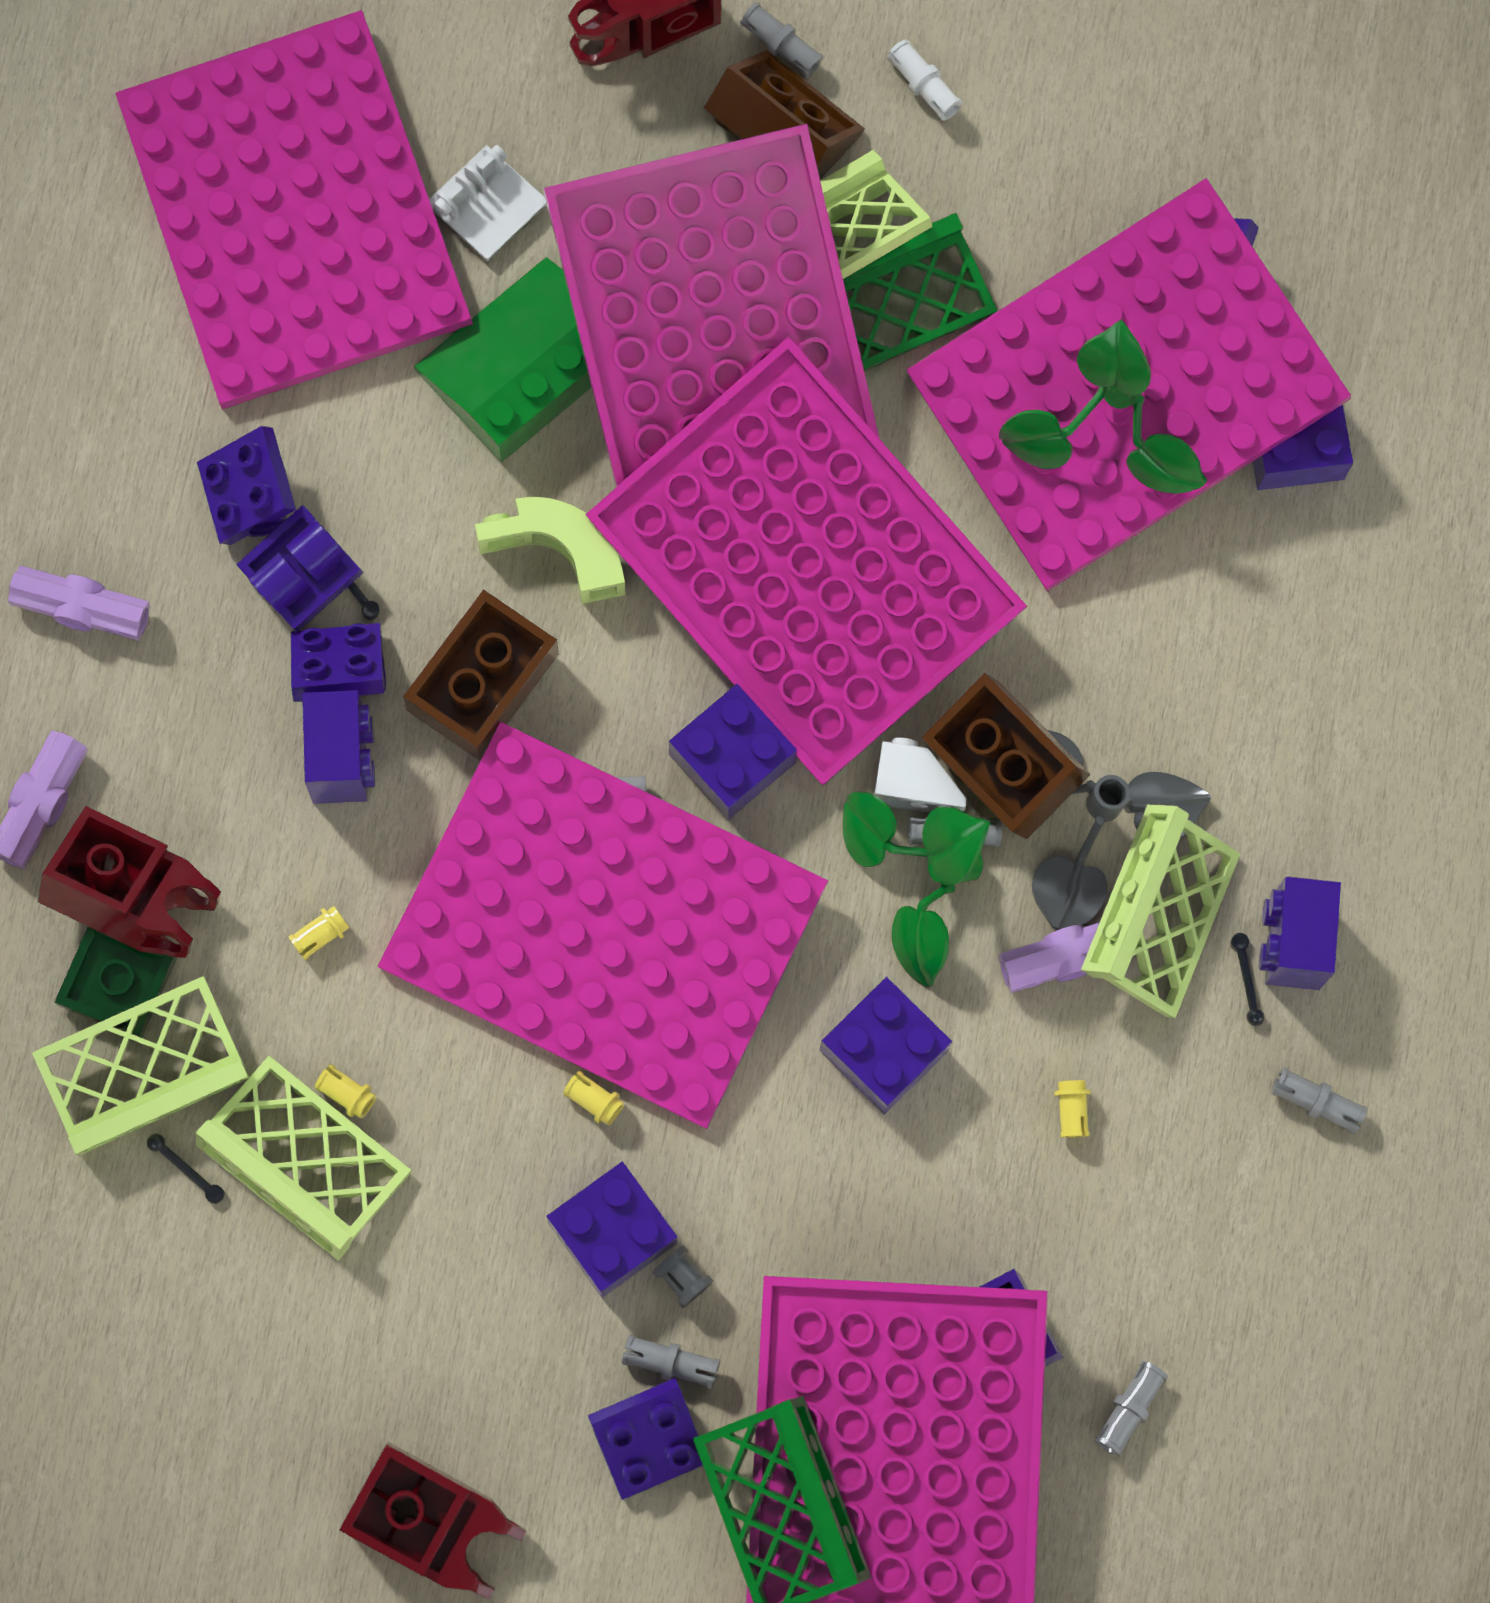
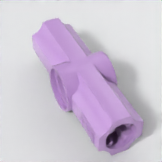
[8,566,151,641]
[0,730,88,870]
[998,922,1100,993]

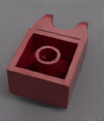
[568,0,722,66]
[38,806,222,958]
[339,1442,527,1600]

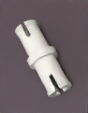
[887,39,963,121]

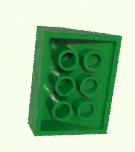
[414,257,592,463]

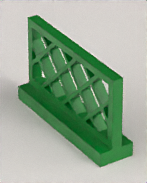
[843,213,998,371]
[693,1396,872,1603]

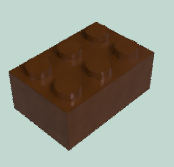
[403,589,559,761]
[921,673,1091,839]

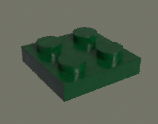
[54,927,177,1038]

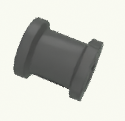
[652,1245,714,1308]

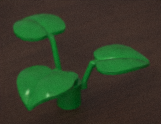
[999,320,1207,493]
[843,791,990,987]

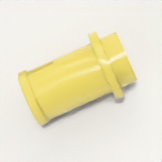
[288,906,349,960]
[315,1064,376,1119]
[563,1071,624,1126]
[1054,1080,1091,1138]

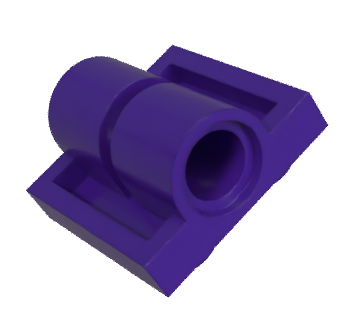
[197,426,296,545]
[236,505,364,631]
[291,623,386,702]
[587,1378,703,1500]

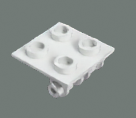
[429,145,547,261]

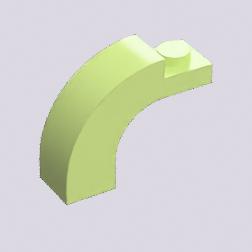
[475,497,626,604]

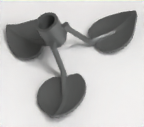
[1032,730,1211,930]

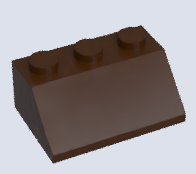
[704,50,865,179]

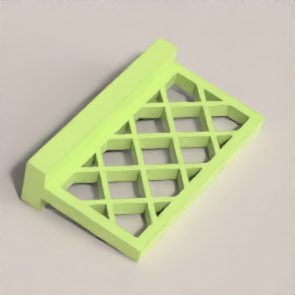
[820,150,933,279]
[1081,805,1240,1018]
[32,976,250,1155]
[196,1056,411,1261]

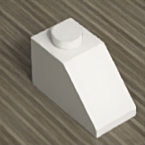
[874,738,966,813]

